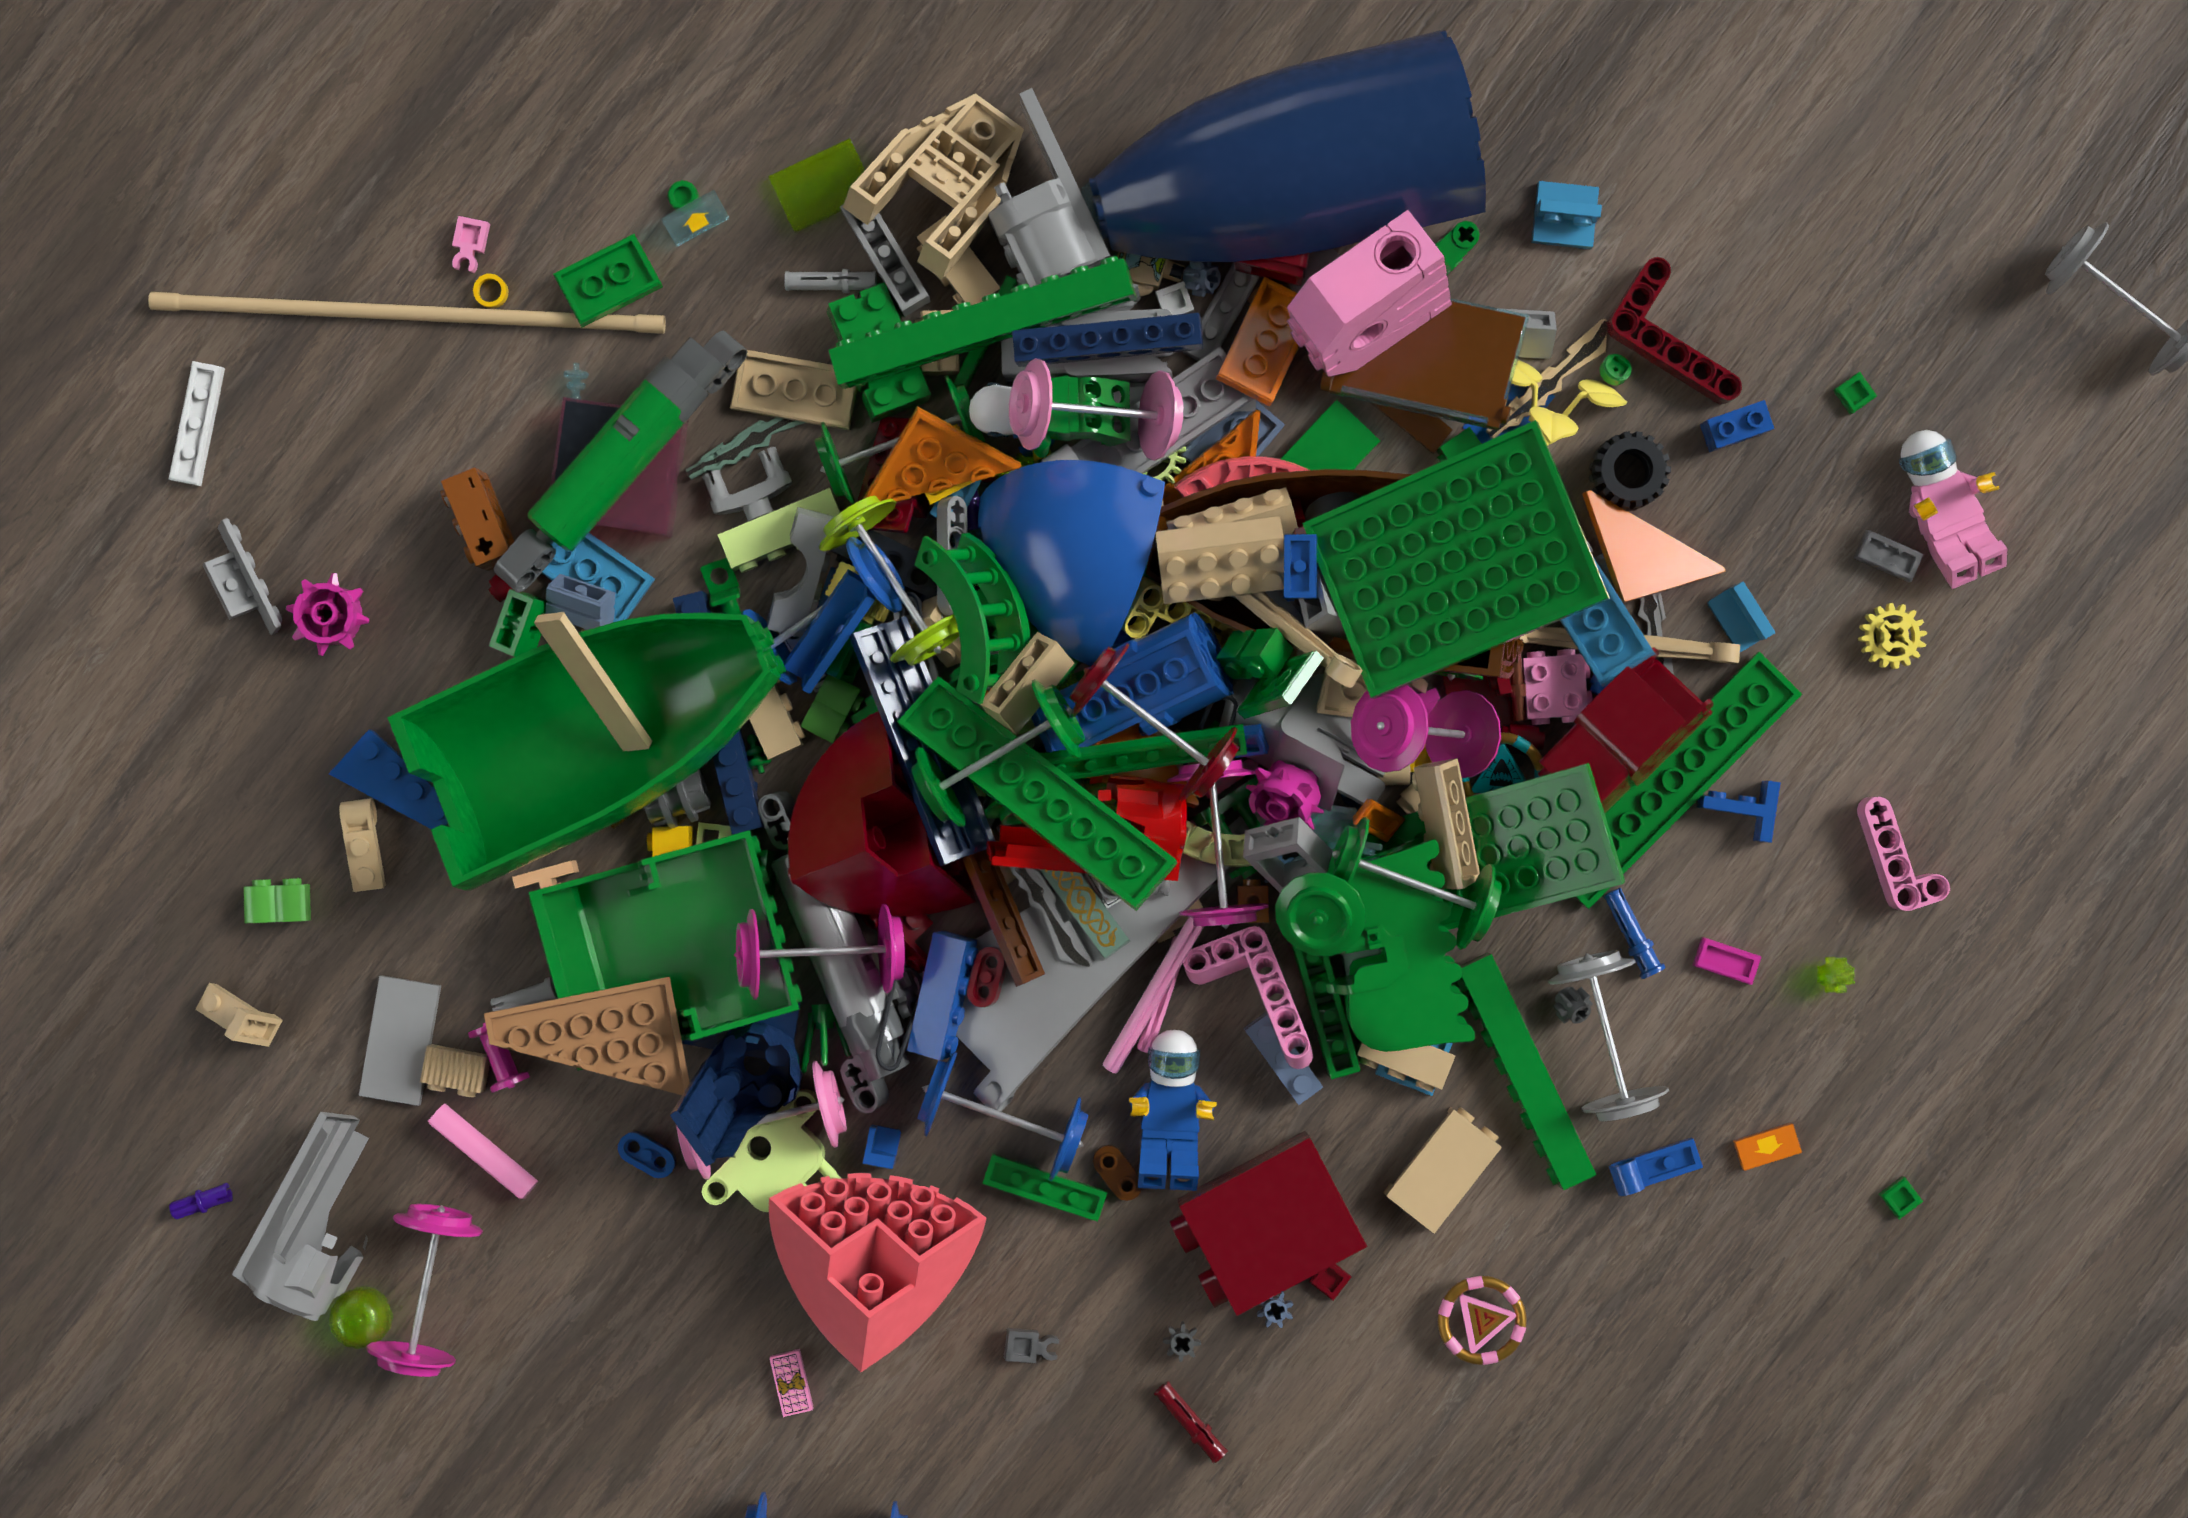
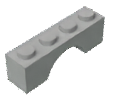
[767,507,833,637]

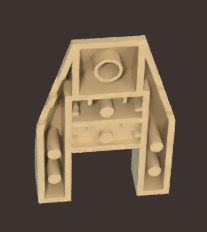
[843,93,1024,279]

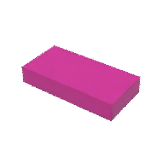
[1693,937,1762,985]

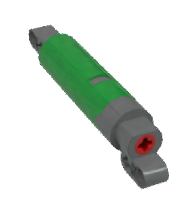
[494,331,748,593]

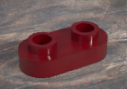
[967,947,1007,1007]

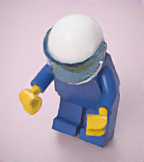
[1129,1030,1217,1191]

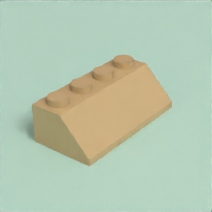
[1167,487,1298,535]
[1412,758,1480,889]

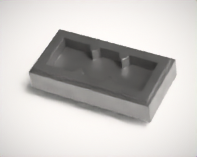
[1854,530,1924,583]

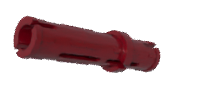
[1154,1381,1228,1464]

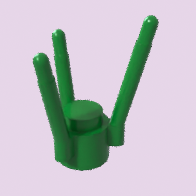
[801,1004,851,1074]

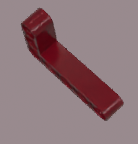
[1607,257,1742,404]

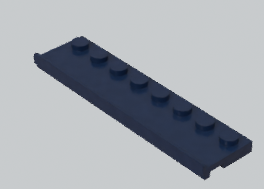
[849,616,996,866]

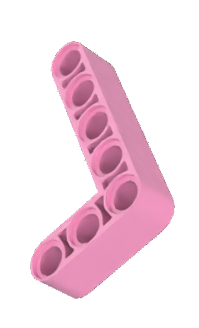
[1183,926,1313,1069]

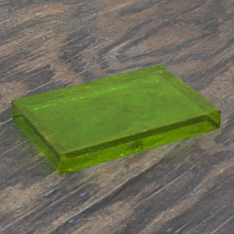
[768,138,865,233]

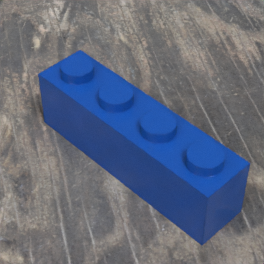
[907,931,978,1060]

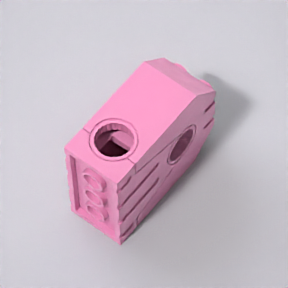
[1287,210,1452,377]

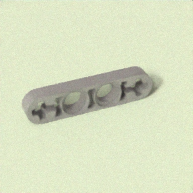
[937,496,967,616]

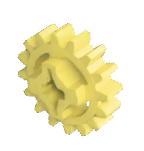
[1858,603,1927,669]

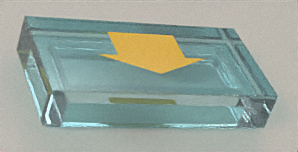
[661,190,729,247]

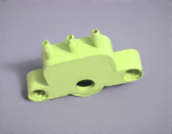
[702,1089,841,1212]

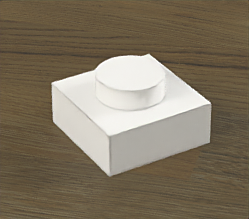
[1155,281,1194,315]

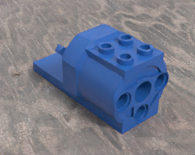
[1031,612,1234,752]

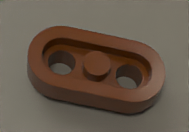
[1093,1145,1142,1201]

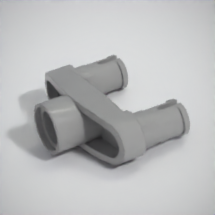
[702,447,792,522]

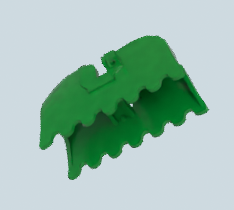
[1326,835,1475,1052]

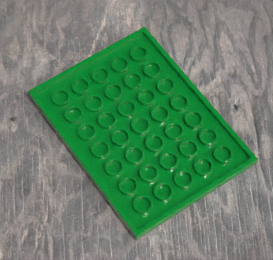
[1302,420,1610,699]

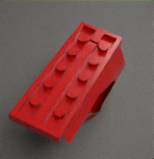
[986,775,1187,881]

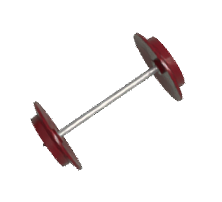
[1069,643,1239,801]

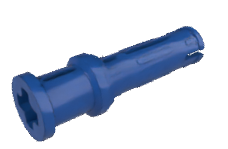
[1603,888,1666,979]

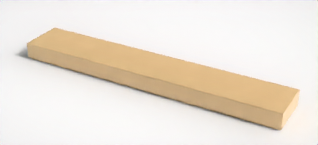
[534,612,652,751]

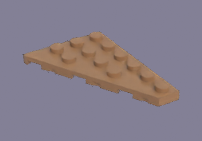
[484,977,690,1095]

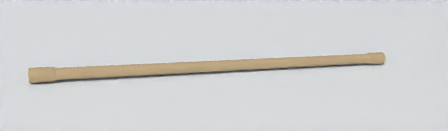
[148,292,666,334]

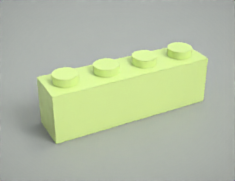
[718,488,841,573]

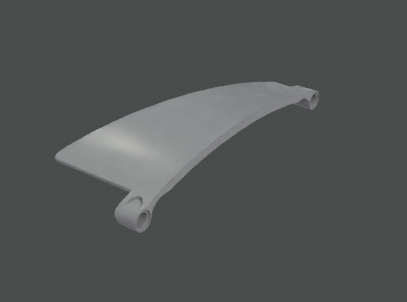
[913,816,1250,1112]

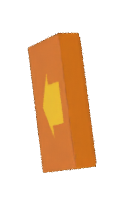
[1733,1123,1802,1171]

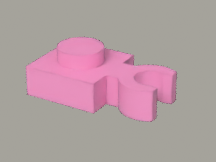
[452,216,490,273]

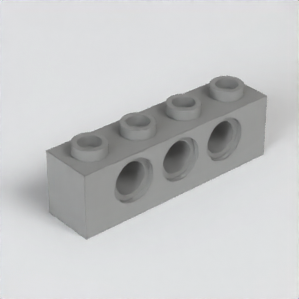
[840,204,931,317]

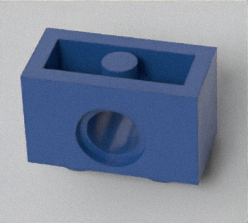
[1700,400,1775,453]

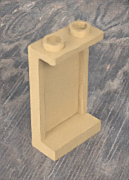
[1383,1107,1502,1234]

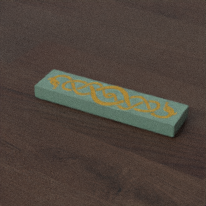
[1040,869,1130,959]

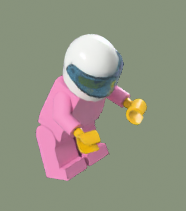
[1899,430,2007,589]

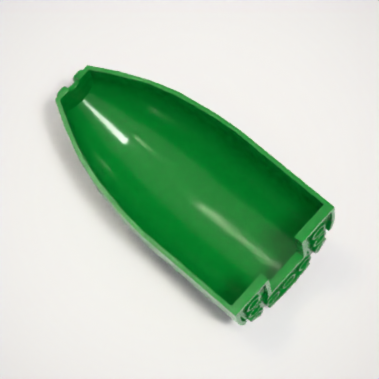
[387,613,786,891]

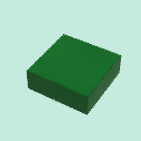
[1833,372,1877,415]
[1878,1176,1923,1220]

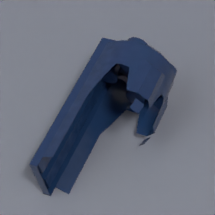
[670,1022,803,1167]

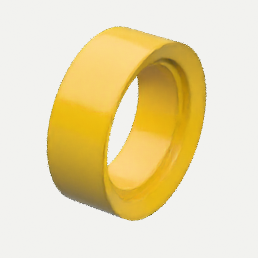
[473,274,509,309]

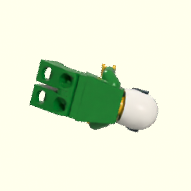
[969,376,1131,463]

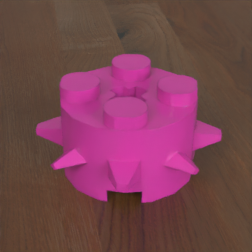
[286,573,369,656]
[1246,760,1324,830]

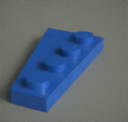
[329,729,448,829]

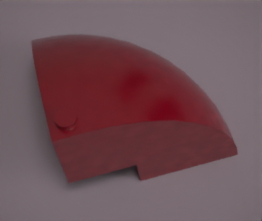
[788,711,976,917]

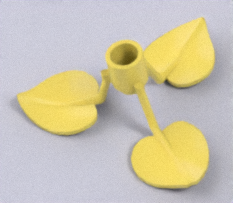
[1509,360,1627,446]

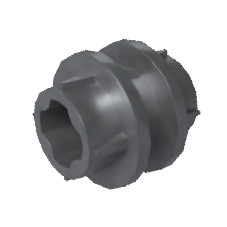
[644,769,711,829]

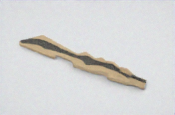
[1486,319,1607,439]

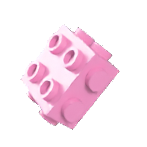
[1522,649,1593,725]

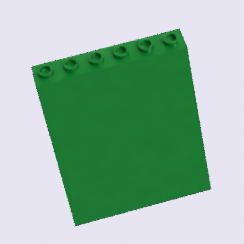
[528,830,802,1071]

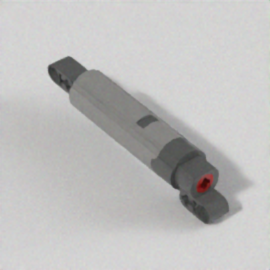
[758,791,910,1114]

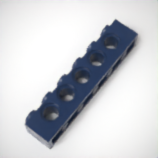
[1012,313,1203,367]

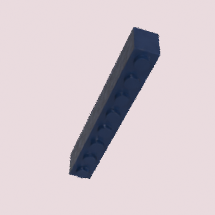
[673,591,765,835]

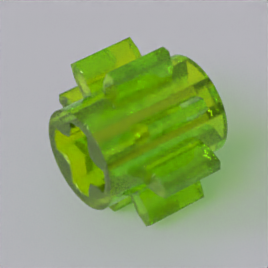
[1817,957,1855,993]

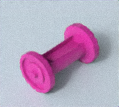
[468,1023,530,1093]

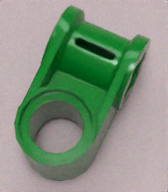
[1435,221,1480,276]

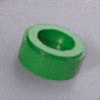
[668,180,699,213]

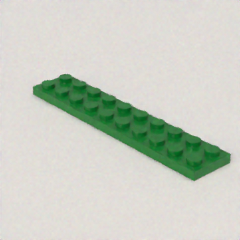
[1576,651,1802,909]
[897,676,1177,911]

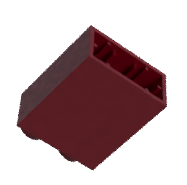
[1169,1131,1368,1316]

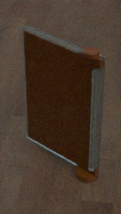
[1321,298,1529,431]

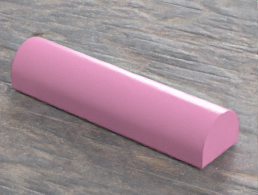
[428,1104,538,1199]

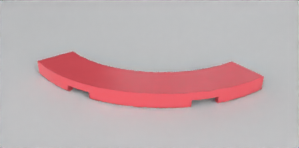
[1174,456,1309,497]

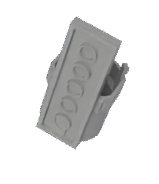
[988,88,1110,287]

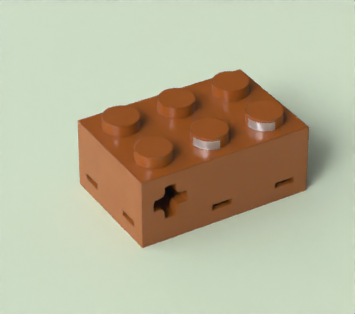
[440,467,515,571]

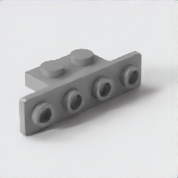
[203,518,282,635]

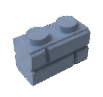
[546,574,615,631]

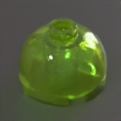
[329,1286,393,1349]

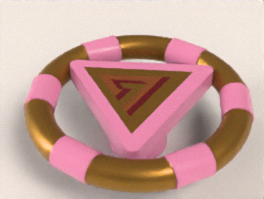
[1438,1276,1527,1365]

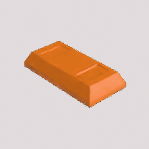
[1353,799,1405,843]

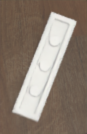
[169,361,225,486]

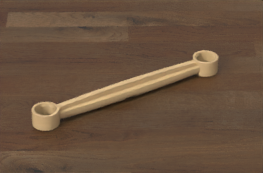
[1234,592,1363,688]
[1520,627,1741,664]

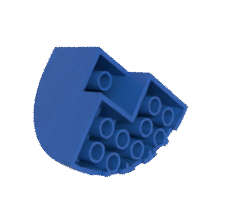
[978,460,1165,666]

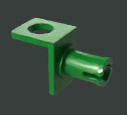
[700,557,741,615]

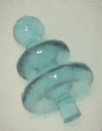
[563,363,589,402]

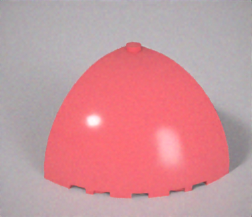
[769,1173,986,1372]

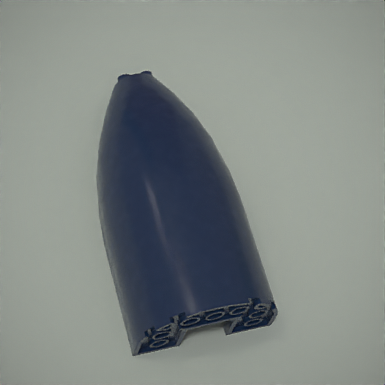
[1089,30,1486,262]

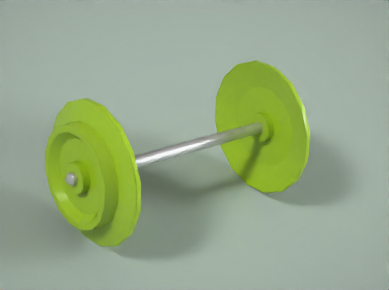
[818,496,959,666]

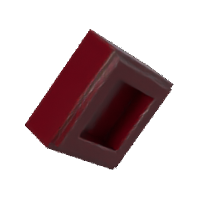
[1309,1264,1352,1301]

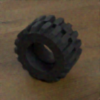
[1589,431,1671,511]

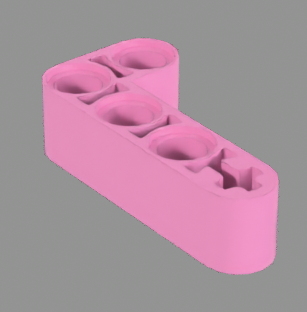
[1857,797,1950,911]

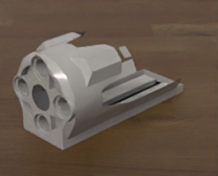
[232,1112,369,1321]

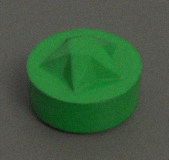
[1599,354,1632,386]

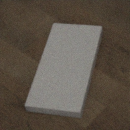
[359,975,441,1106]

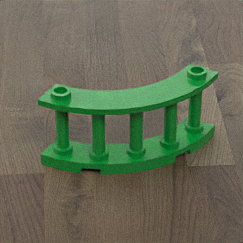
[915,533,1031,704]

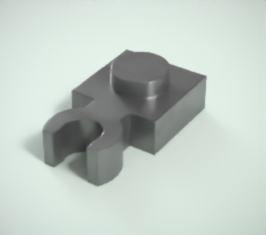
[892,961,918,1019]
[1004,1328,1059,1363]

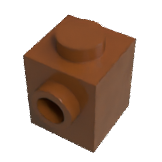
[1236,879,1269,923]

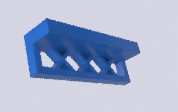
[784,569,875,694]

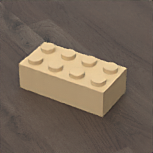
[1155,516,1284,604]

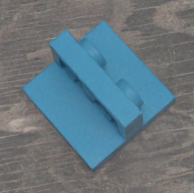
[1531,181,1602,249]

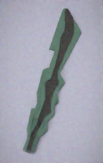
[685,417,805,480]

